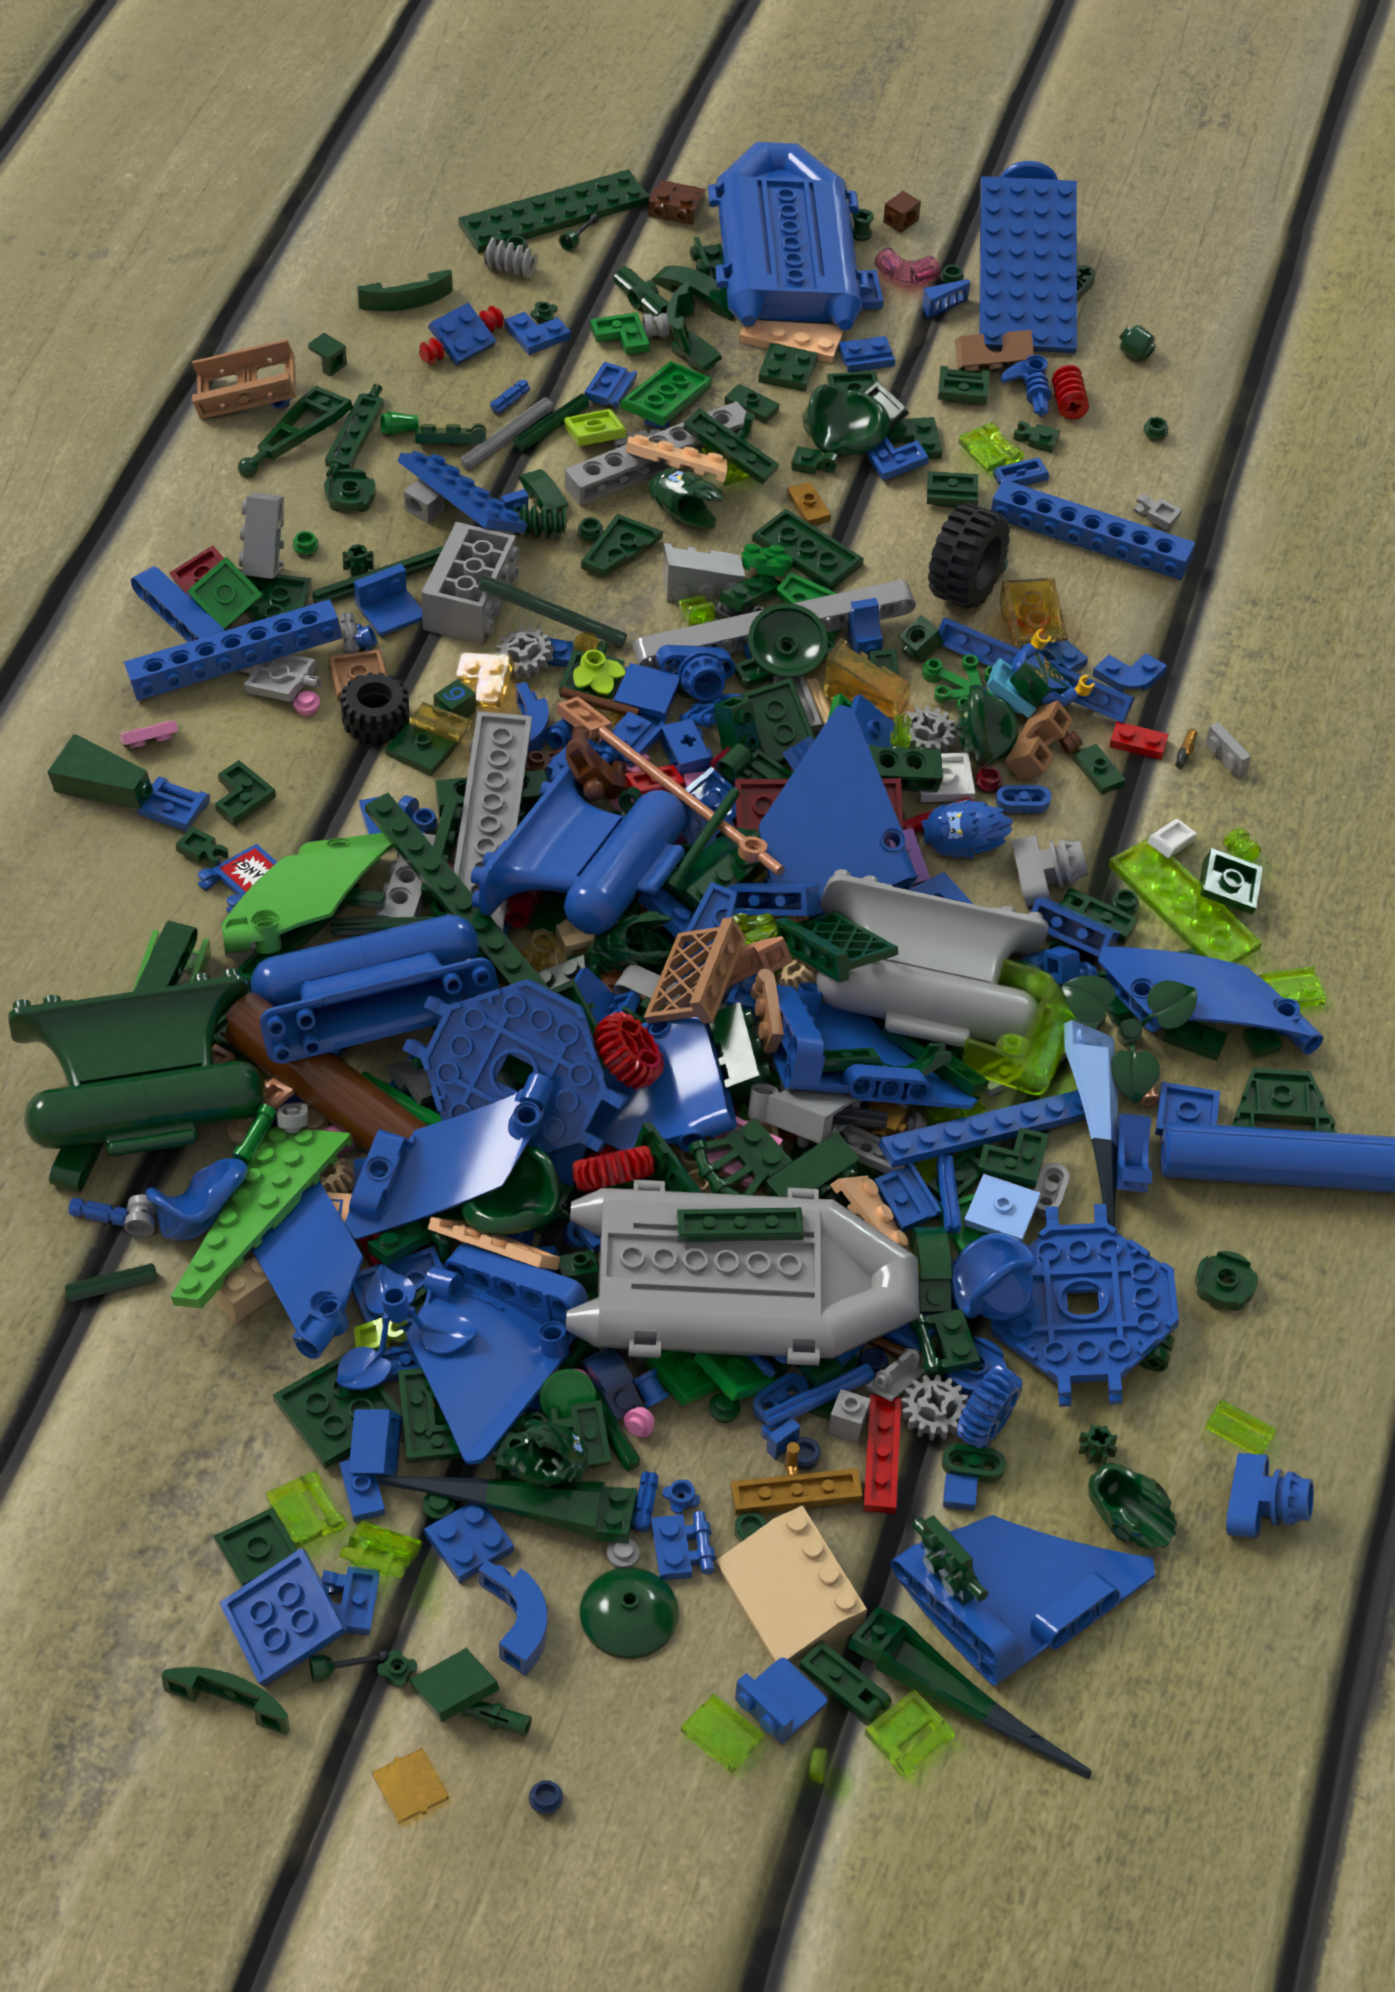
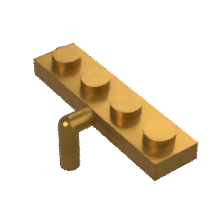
[730,1442,863,1516]

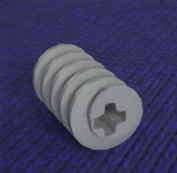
[484,237,538,279]

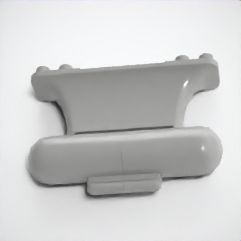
[816,869,1048,1047]

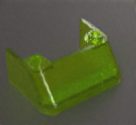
[962,958,1077,1095]

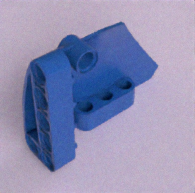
[772,982,978,1109]
[890,1515,1155,1686]

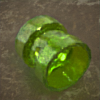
[1223,827,1261,863]

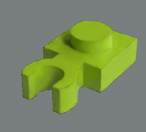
[354,1318,407,1351]

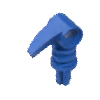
[1001,355,1051,417]

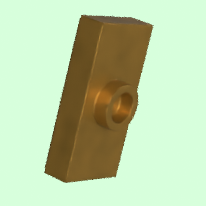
[787,482,831,526]

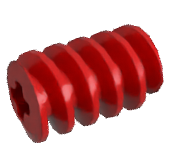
[1052,365,1089,420]

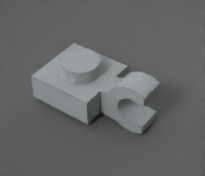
[1133,494,1182,531]

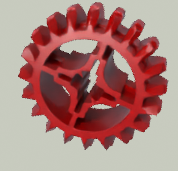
[593,1011,665,1090]
[572,1146,655,1191]

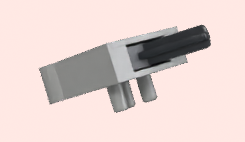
[747,1078,888,1148]

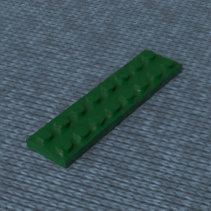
[458,169,649,253]

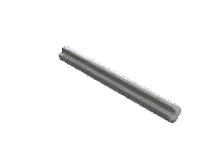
[461,398,553,470]

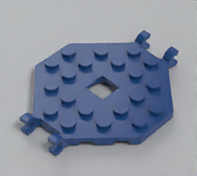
[402,979,629,1153]
[991,1204,1179,1407]

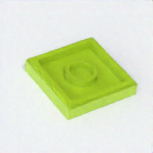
[563,409,626,447]

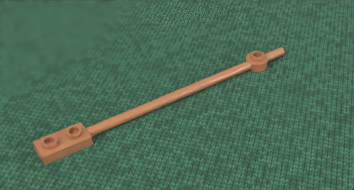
[556,696,785,876]

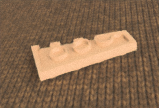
[739,320,845,363]

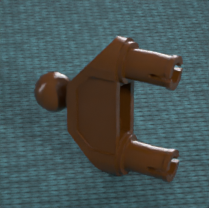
[565,726,628,801]

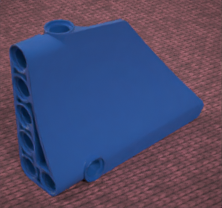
[759,705,917,919]
[590,1017,737,1153]
[407,1243,588,1465]

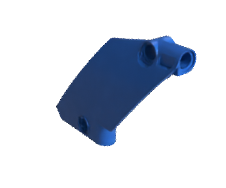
[1098,946,1324,1055]
[344,1073,554,1240]
[251,1181,363,1359]

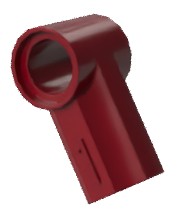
[505,890,543,928]

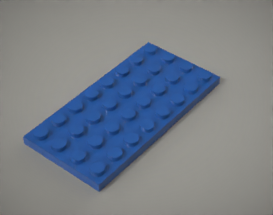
[979,176,1077,353]

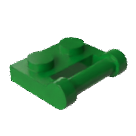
[233,1104,276,1166]

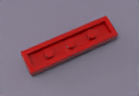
[863,1395,902,1514]

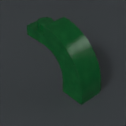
[911,1227,952,1313]

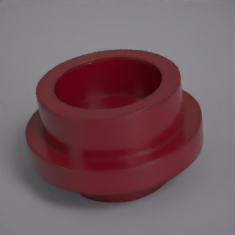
[975,767,1003,792]

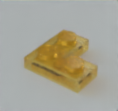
[455,653,514,707]

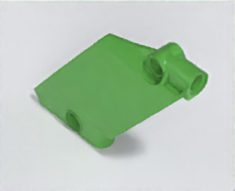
[221,833,393,954]

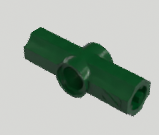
[614,266,668,316]

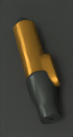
[1175,728,1198,769]

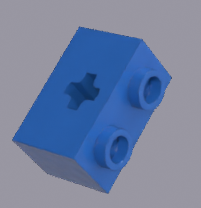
[661,719,713,777]

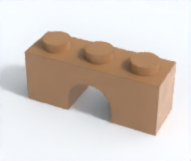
[955,330,1034,372]
[1005,701,1073,781]

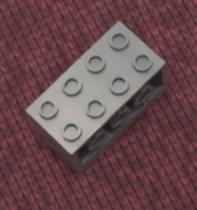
[421,522,519,644]

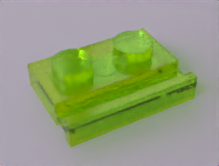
[1259,966,1326,1008]
[681,1693,764,1773]

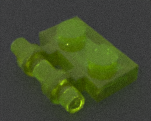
[340,1521,422,1578]

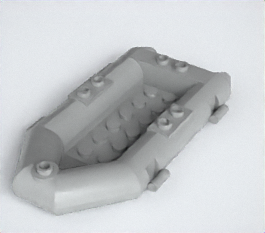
[566,1180,920,1366]

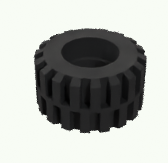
[341,672,410,744]

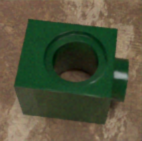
[899,614,944,663]

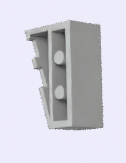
[239,492,284,579]
[662,543,745,602]

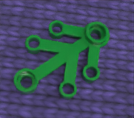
[922,654,1013,712]

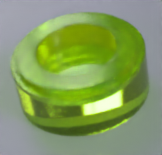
[810,1747,828,1783]

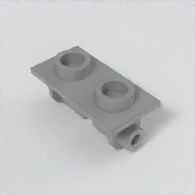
[865,1349,926,1401]

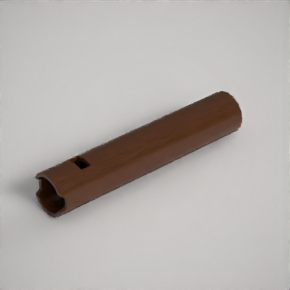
[220,992,428,1153]

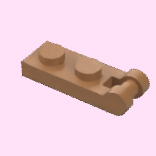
[750,969,784,1053]

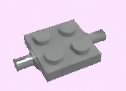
[240,654,322,702]

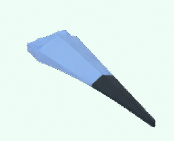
[1064,1020,1118,1227]

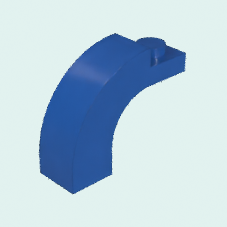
[516,682,549,752]
[1116,1113,1153,1192]
[479,1560,547,1676]

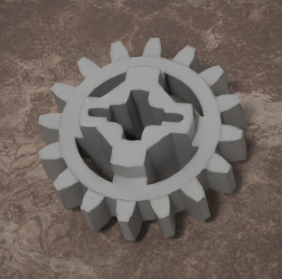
[495,626,554,679]
[898,706,956,753]
[901,1375,968,1441]

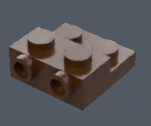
[648,180,706,225]

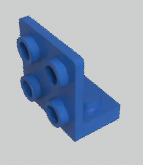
[354,563,422,636]

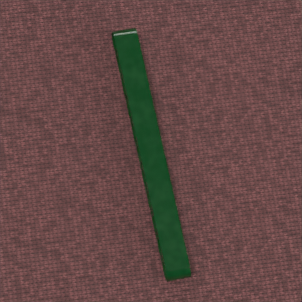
[49,921,198,1192]

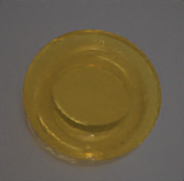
[573,632,599,652]

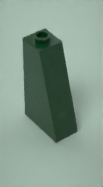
[47,734,153,809]

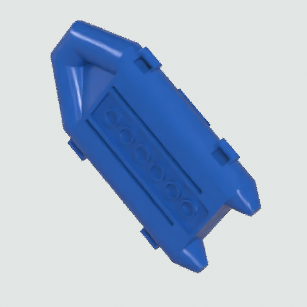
[708,142,870,330]

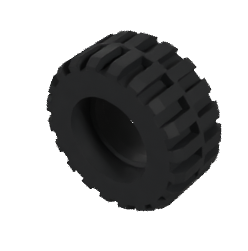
[928,503,1010,609]

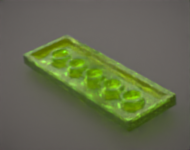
[1108,837,1262,963]

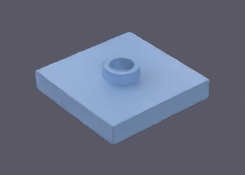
[964,1174,1041,1242]

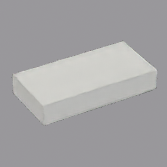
[1147,819,1198,858]

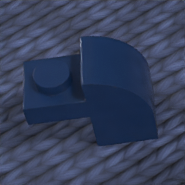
[580,1348,644,1420]

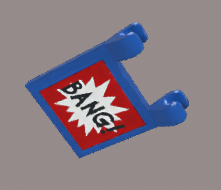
[198,844,277,913]

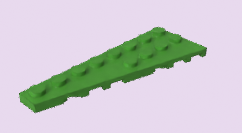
[171,1126,353,1308]

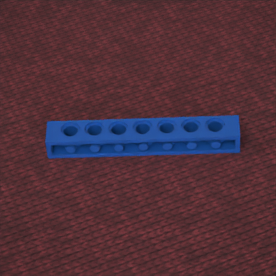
[991,479,1195,580]
[124,599,343,701]

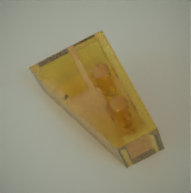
[823,638,911,723]

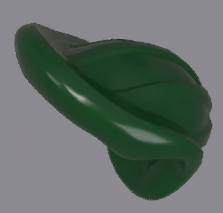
[802,384,889,456]
[954,685,1018,768]
[462,1145,562,1236]

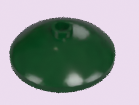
[748,603,828,678]
[580,1567,678,1659]

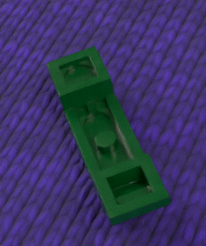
[651,265,735,321]
[357,269,453,311]
[667,282,696,350]
[161,1667,290,1735]

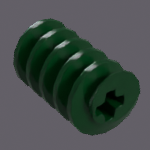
[514,504,567,539]

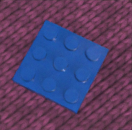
[219,1548,348,1687]

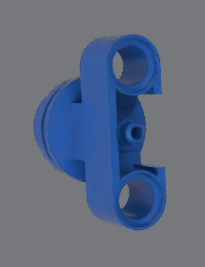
[656,645,736,701]
[1226,1453,1314,1538]

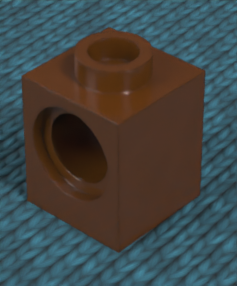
[883,191,921,233]

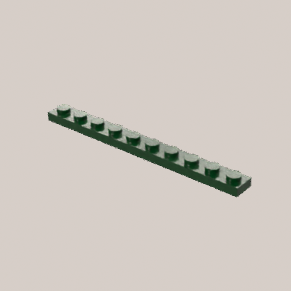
[365,792,549,989]

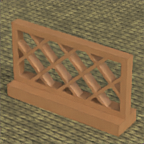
[644,917,746,1024]

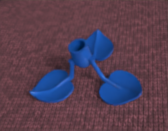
[337,1264,478,1390]

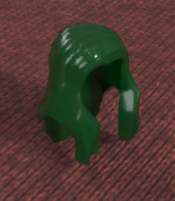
[1088,1462,1177,1550]

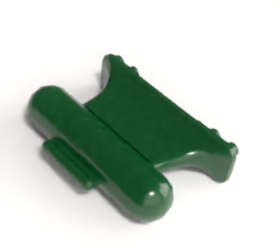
[8,968,266,1156]

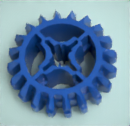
[957,1365,1022,1448]

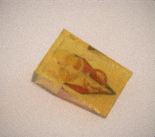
[999,577,1068,644]

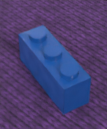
[727,883,820,916]
[1031,897,1120,957]

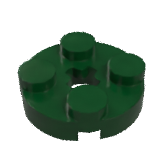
[324,468,376,512]
[1195,1251,1258,1311]

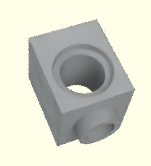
[404,479,445,524]
[828,1389,871,1444]

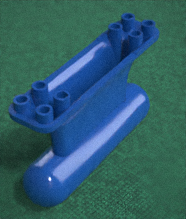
[471,765,687,935]
[250,915,499,1063]

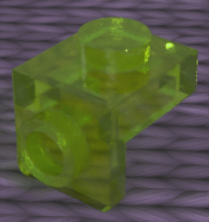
[679,595,715,627]

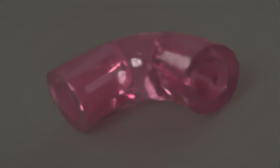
[874,248,940,285]

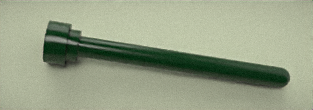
[661,788,740,897]

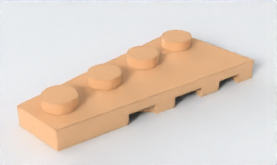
[625,435,727,482]
[428,1217,561,1270]

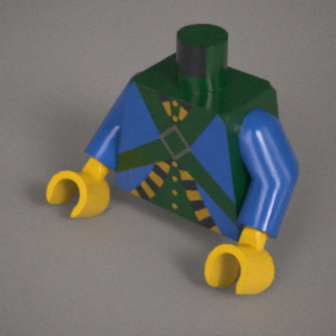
[1010,628,1095,707]

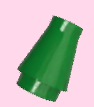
[380,411,419,436]

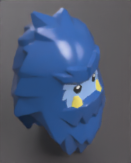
[921,798,1013,859]

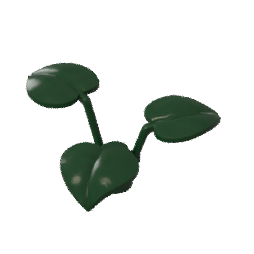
[1062,975,1197,1103]

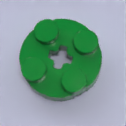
[741,544,793,576]

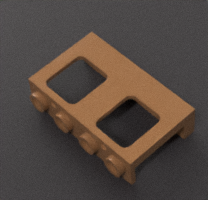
[192,339,296,420]

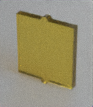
[372,1748,449,1824]

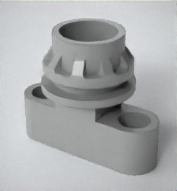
[1012,835,1089,907]

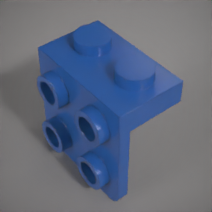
[574,967,641,1024]
[735,1658,827,1744]

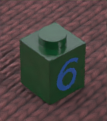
[433,679,476,728]

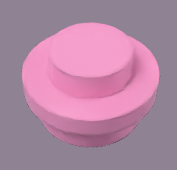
[293,691,320,716]
[624,1407,655,1437]

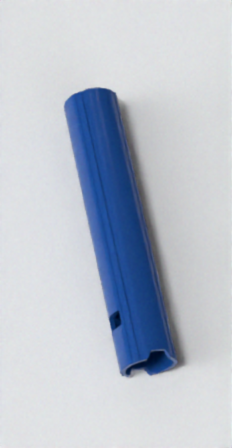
[1160,1122,1395,1193]

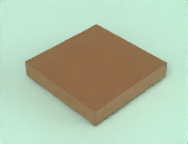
[328,649,387,701]

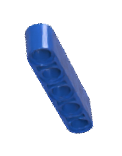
[131,566,225,642]

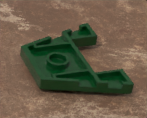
[1232,1068,1337,1133]

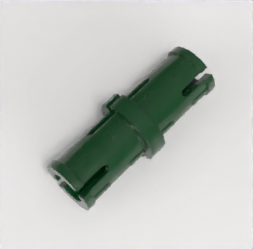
[462,1700,532,1737]

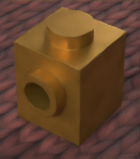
[861,1101,909,1137]

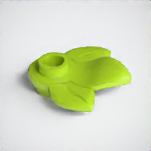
[573,649,625,695]

